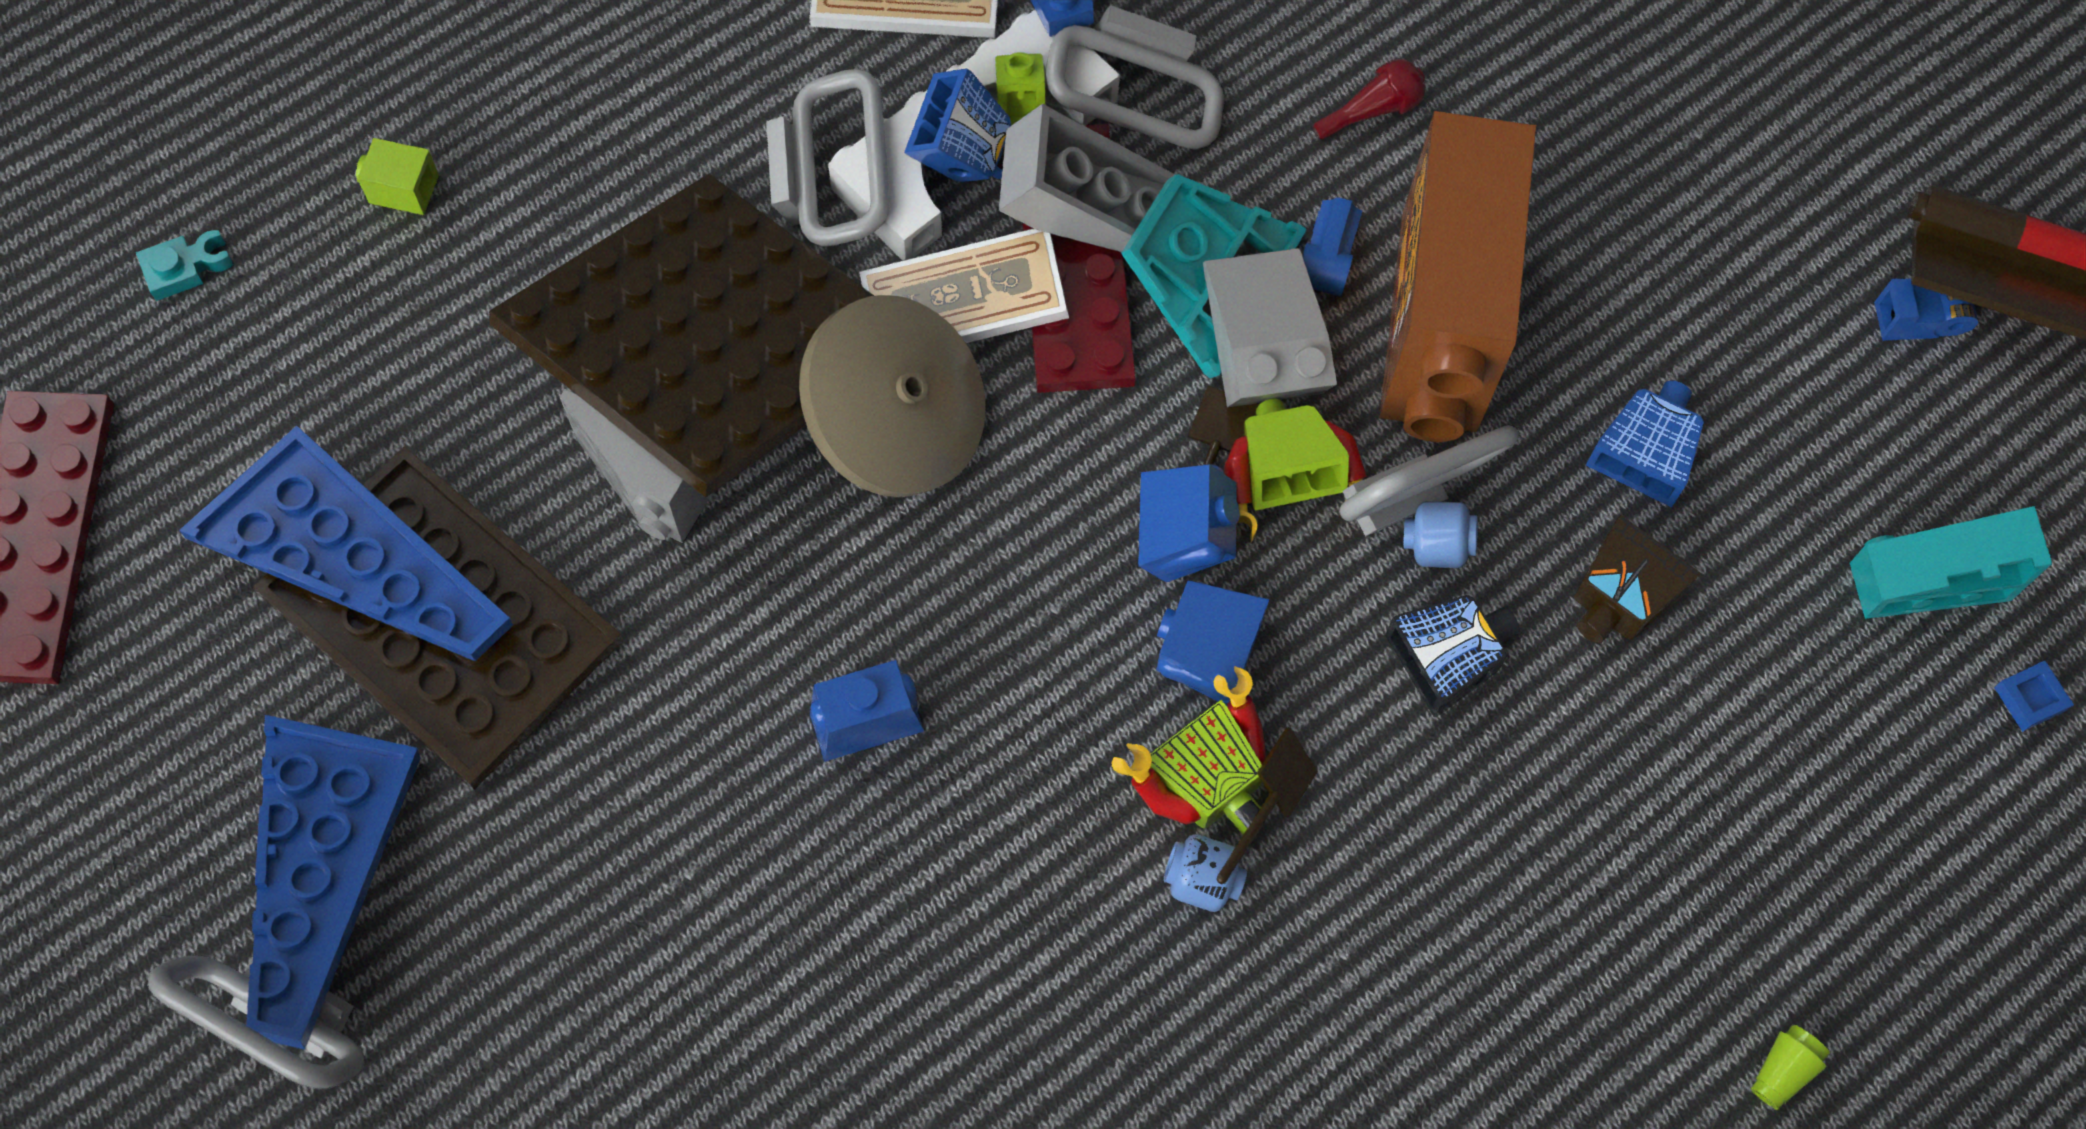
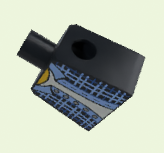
[1385,595,1520,718]

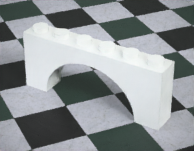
[828,10,1120,261]

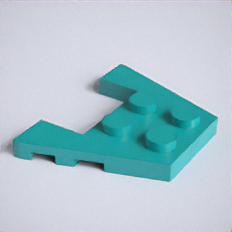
[1121,174,1307,379]

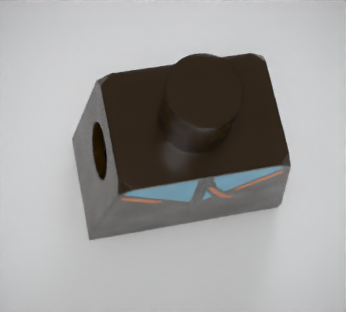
[1574,515,1700,644]

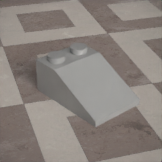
[1203,248,1337,408]
[560,389,712,543]

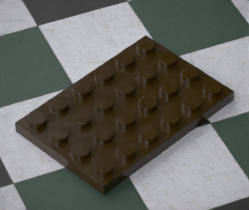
[253,446,624,790]

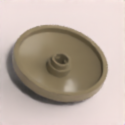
[799,295,985,497]

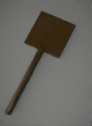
[1188,386,1260,465]
[1216,727,1318,884]

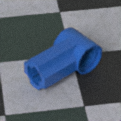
[1302,197,1362,297]

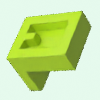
[995,52,1045,125]

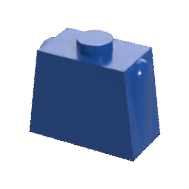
[1138,464,1240,583]
[1156,580,1269,706]
[810,660,924,762]

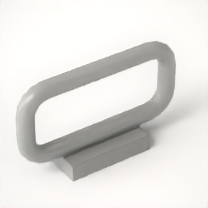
[1046,5,1224,149]
[766,69,890,246]
[1340,425,1519,537]
[148,955,364,1089]

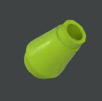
[1750,1025,1830,1110]

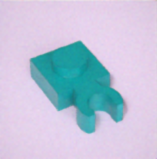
[136,230,234,301]

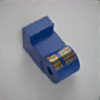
[1874,279,1978,341]

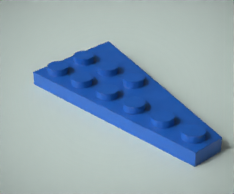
[179,426,513,661]
[246,715,421,1050]

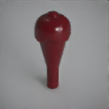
[1313,59,1425,139]

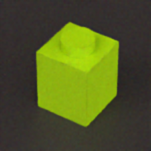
[356,138,439,215]

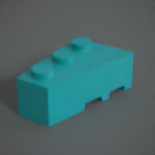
[1850,506,2052,619]

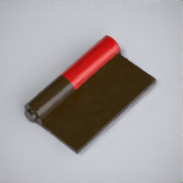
[1907,185,2086,340]

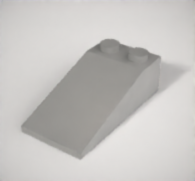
[999,104,1175,252]

